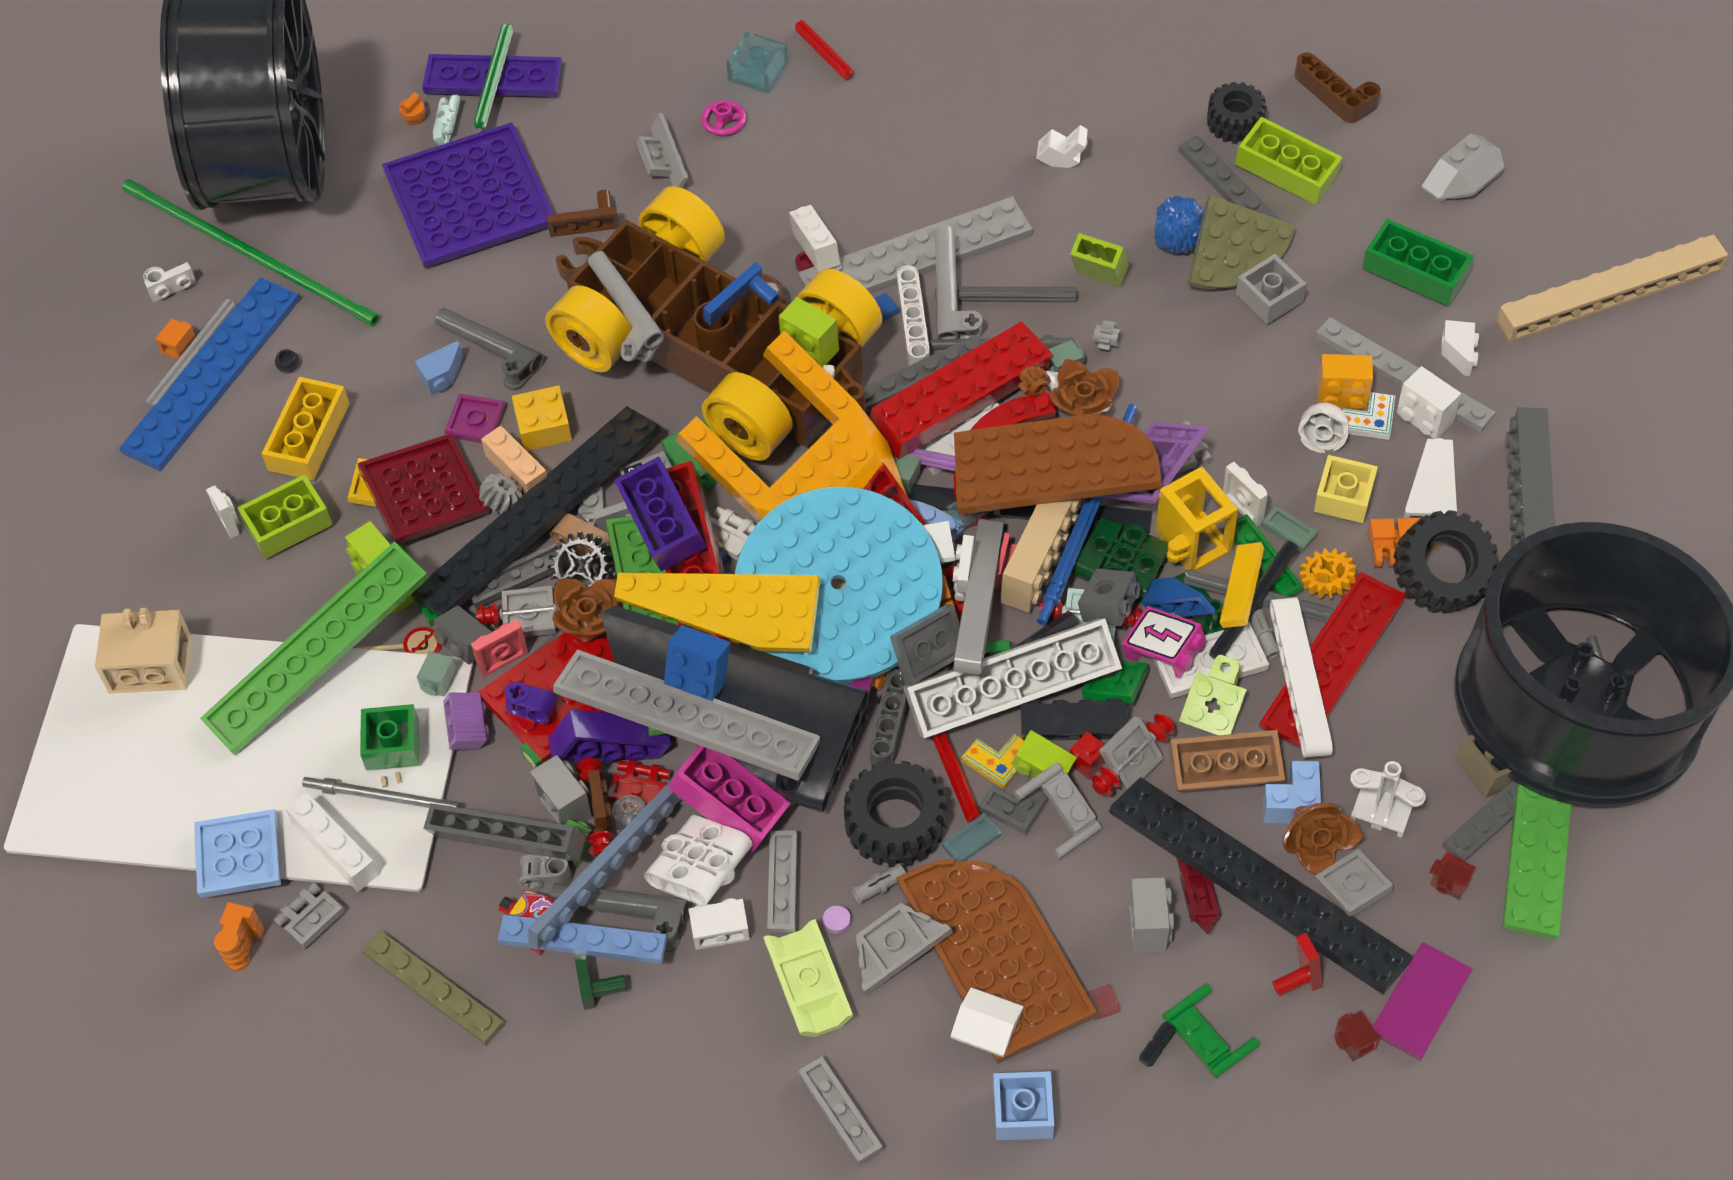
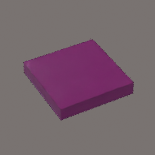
[444,394,506,443]

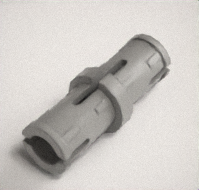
[851,863,905,904]

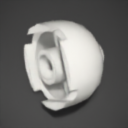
[1298,402,1349,453]

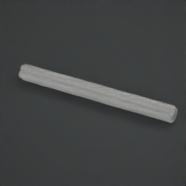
[146,299,236,407]

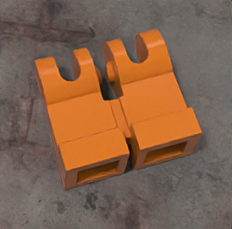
[1367,518,1420,567]
[214,902,265,971]

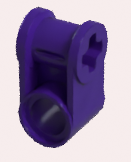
[505,682,558,724]

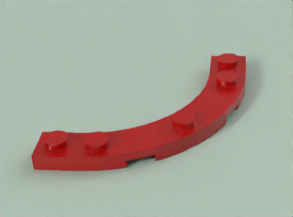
[953,391,1056,528]

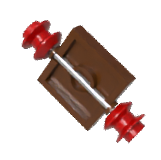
[576,757,614,858]

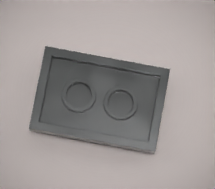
[890,604,960,685]

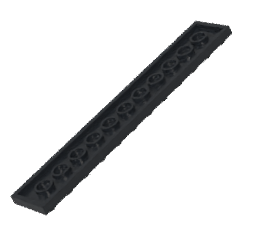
[411,406,661,617]
[1109,777,1413,995]

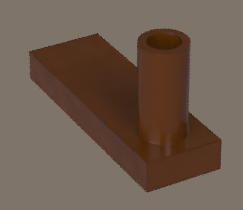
[547,190,619,237]

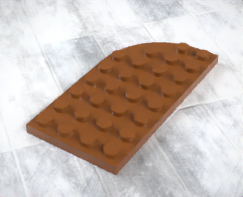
[954,414,1162,515]
[896,859,1097,1064]

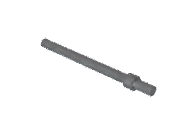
[302,777,459,808]

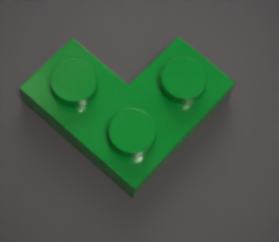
[1081,660,1149,705]

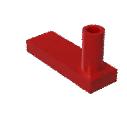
[1272,933,1323,997]

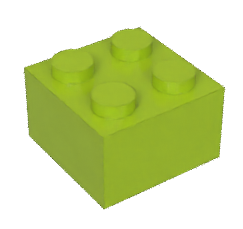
[779,297,839,367]

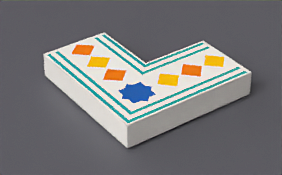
[1343,392,1395,440]

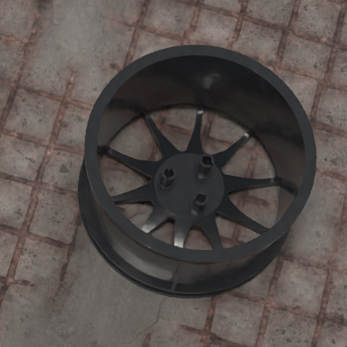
[160,0,326,210]

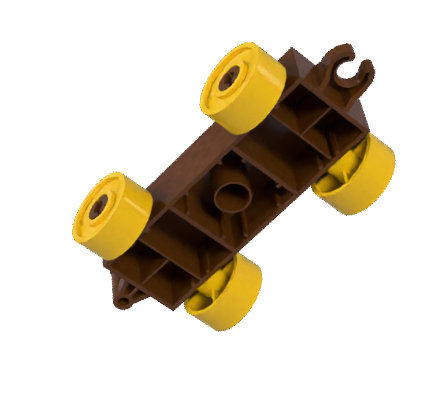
[545,186,882,461]

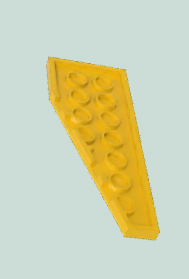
[614,573,820,652]

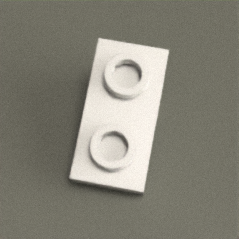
[143,262,197,303]

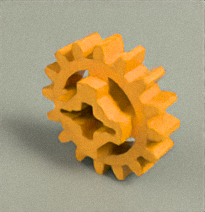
[1299,548,1357,599]

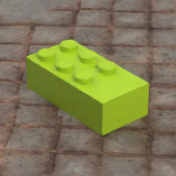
[1235,117,1343,205]

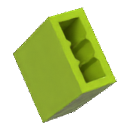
[1070,233,1129,287]

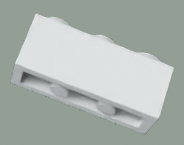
[789,205,840,272]

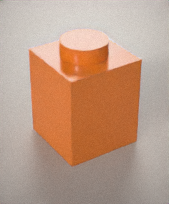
[155,318,196,360]

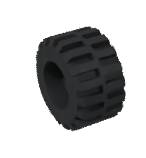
[1207,82,1266,144]

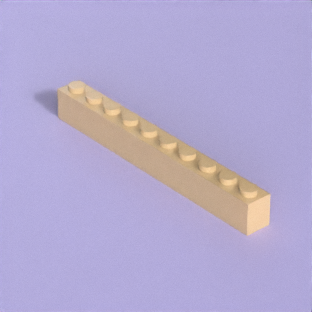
[1496,234,1728,342]

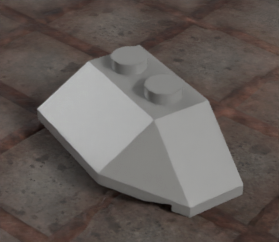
[1421,133,1505,202]

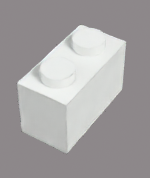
[689,899,750,950]

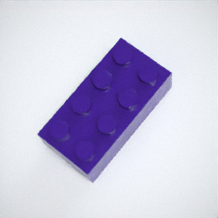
[614,456,707,572]

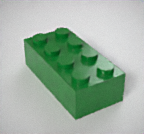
[1362,218,1474,306]

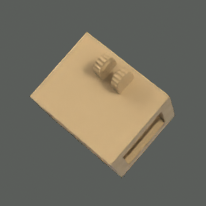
[95,608,192,694]

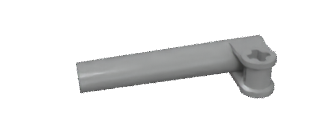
[935,226,983,339]
[588,251,664,362]

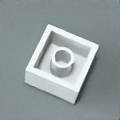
[1397,366,1461,439]

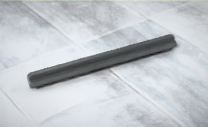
[935,286,1077,301]
[1184,569,1335,622]

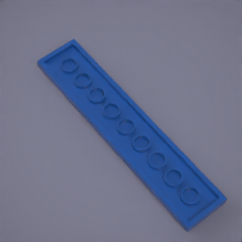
[119,277,300,472]

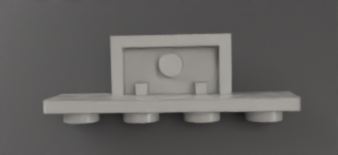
[636,113,688,188]

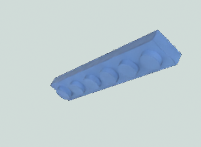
[498,915,667,964]

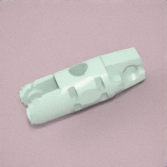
[433,95,460,146]

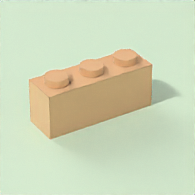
[481,426,547,494]

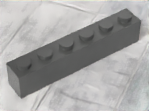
[423,803,586,862]

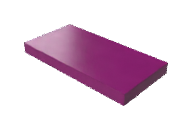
[1370,942,1473,1061]

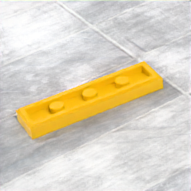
[1220,542,1264,628]

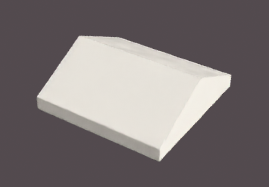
[951,988,1023,1057]

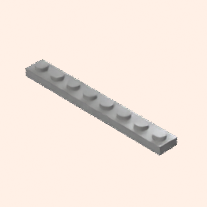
[1315,317,1495,433]

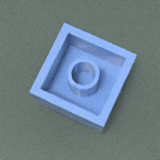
[993,1071,1054,1141]

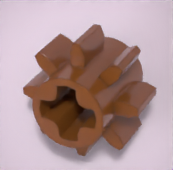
[1018,366,1050,396]

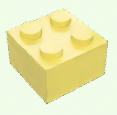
[1314,455,1378,523]

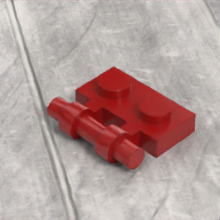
[607,760,671,808]

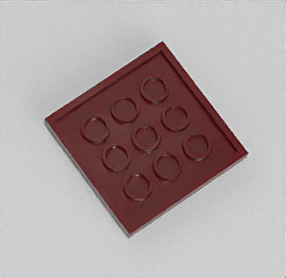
[358,433,489,544]

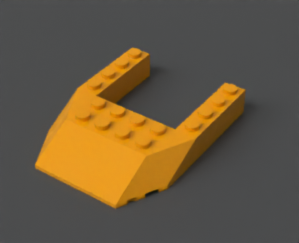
[676,331,907,522]

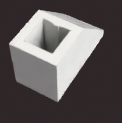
[1441,320,1479,376]

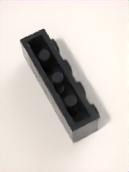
[1021,698,1128,741]

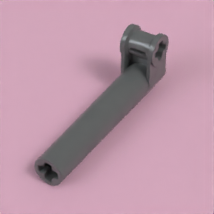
[435,308,544,390]
[550,883,688,952]

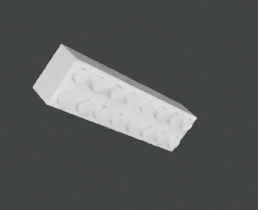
[903,618,1122,738]

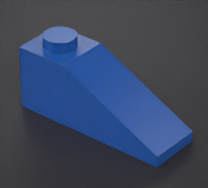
[1141,577,1215,617]

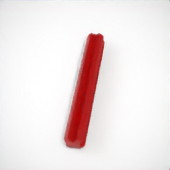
[795,20,854,80]
[932,731,980,823]

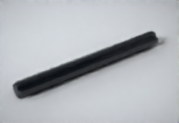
[1209,540,1298,659]

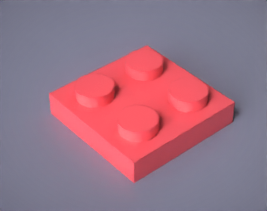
[471,619,529,678]

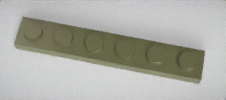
[362,930,504,1046]

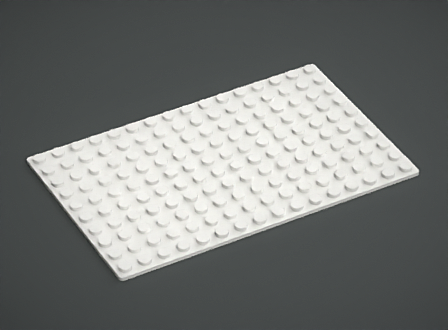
[4,624,473,892]

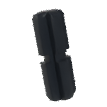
[1139,1022,1176,1067]

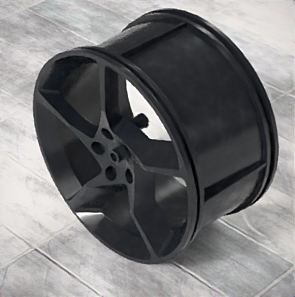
[1454,522,1733,808]

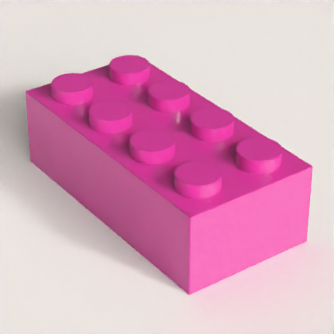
[667,745,791,853]

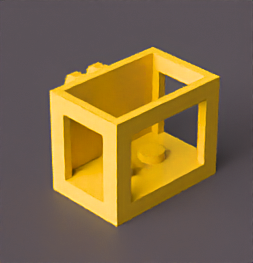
[1155,467,1238,571]

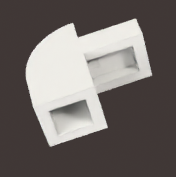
[1036,125,1088,168]

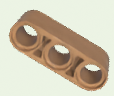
[550,514,613,568]

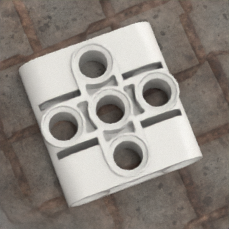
[644,815,753,906]

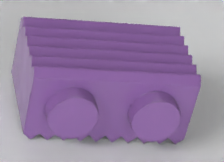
[443,692,489,750]

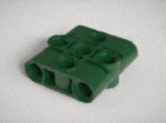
[1073,516,1169,603]

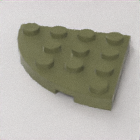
[1187,195,1296,290]

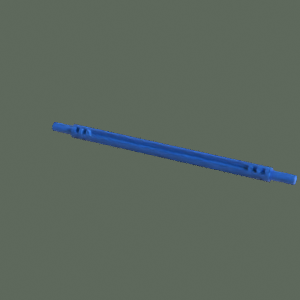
[1037,404,1138,625]

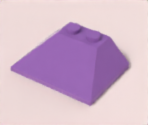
[1103,422,1208,504]

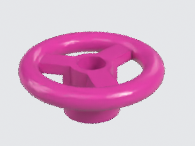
[701,100,746,136]

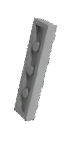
[767,830,797,934]
[798,1056,883,1165]

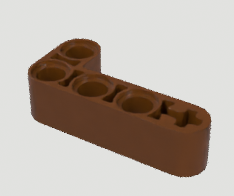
[1295,52,1381,123]

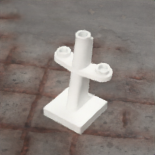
[1350,761,1426,838]

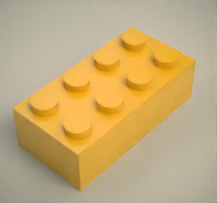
[262,377,350,481]

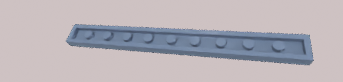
[528,778,683,950]

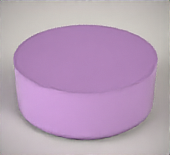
[823,906,851,935]

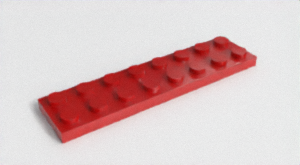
[1259,571,1406,749]

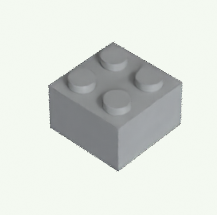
[1236,254,1306,324]
[530,755,592,825]
[1129,878,1174,953]

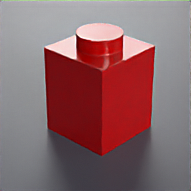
[1070,732,1106,780]

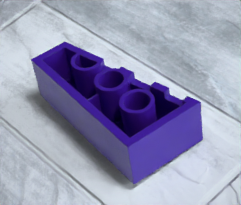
[548,709,671,764]

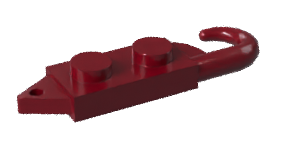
[1176,858,1220,935]

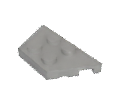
[856,903,953,995]

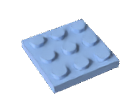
[194,809,281,898]

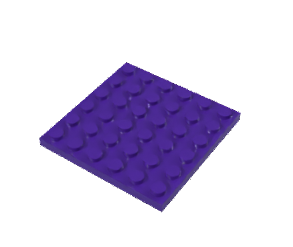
[382,122,554,268]

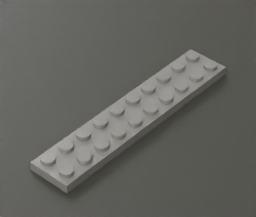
[798,196,1033,293]
[553,650,820,781]

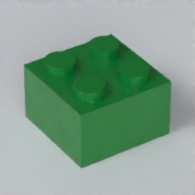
[360,704,419,770]

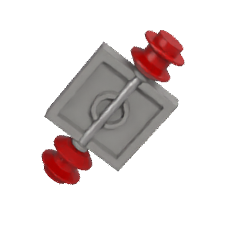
[476,586,557,637]
[1091,714,1175,796]

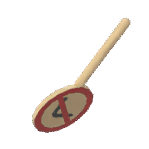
[358,627,442,655]

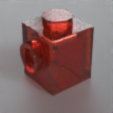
[1429,852,1476,900]
[1334,1010,1380,1062]

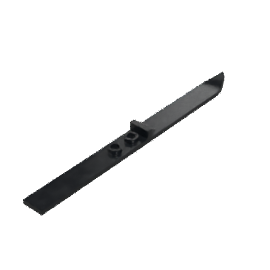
[907,484,1153,534]

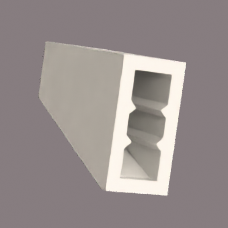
[1403,438,1457,518]

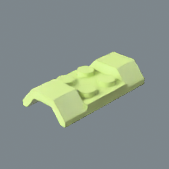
[763,919,853,1037]

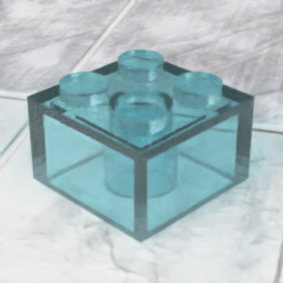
[726,31,788,94]

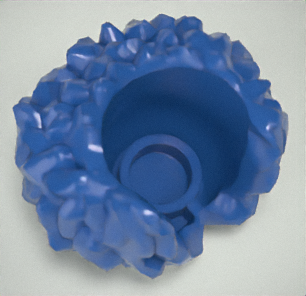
[1154,195,1204,254]

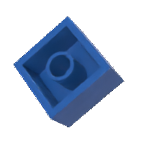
[664,625,731,701]

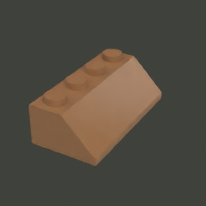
[1168,730,1285,792]

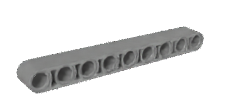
[954,519,1004,675]

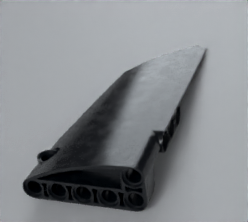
[600,606,868,813]

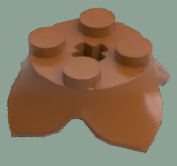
[1050,358,1119,417]
[552,579,619,642]
[1282,803,1364,875]

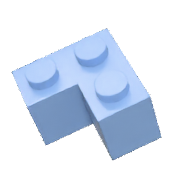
[1263,761,1321,824]

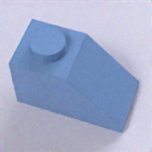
[414,341,463,395]

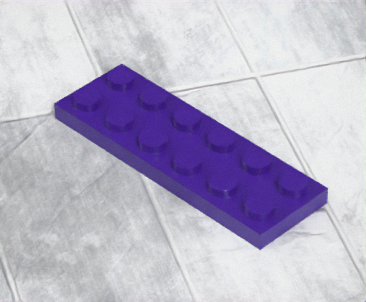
[422,54,562,97]

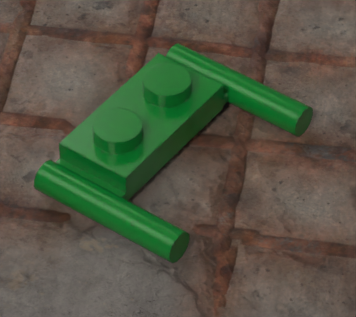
[1162,983,1260,1078]

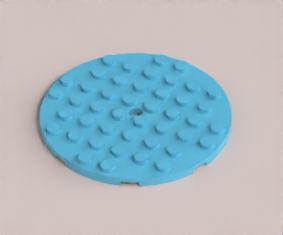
[735,487,942,683]

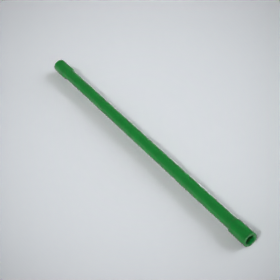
[122,179,380,327]

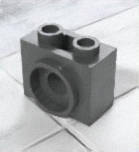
[1078,568,1140,626]

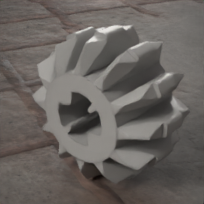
[479,472,522,514]

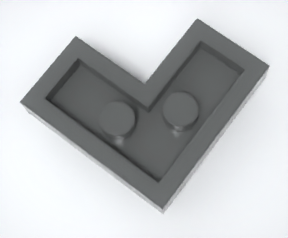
[979,777,1049,835]

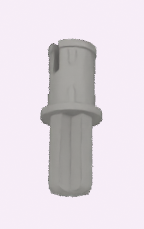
[1250,609,1280,660]

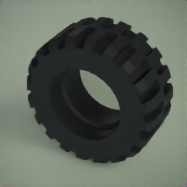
[1393,510,1499,613]
[843,760,947,867]

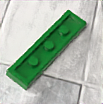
[1234,514,1304,597]

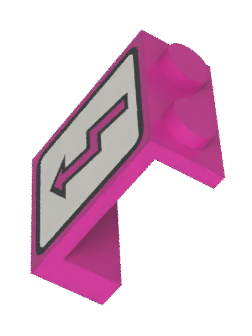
[1122,606,1206,678]

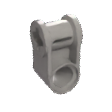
[518,855,572,890]

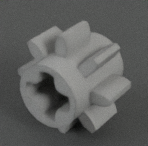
[1093,320,1121,351]

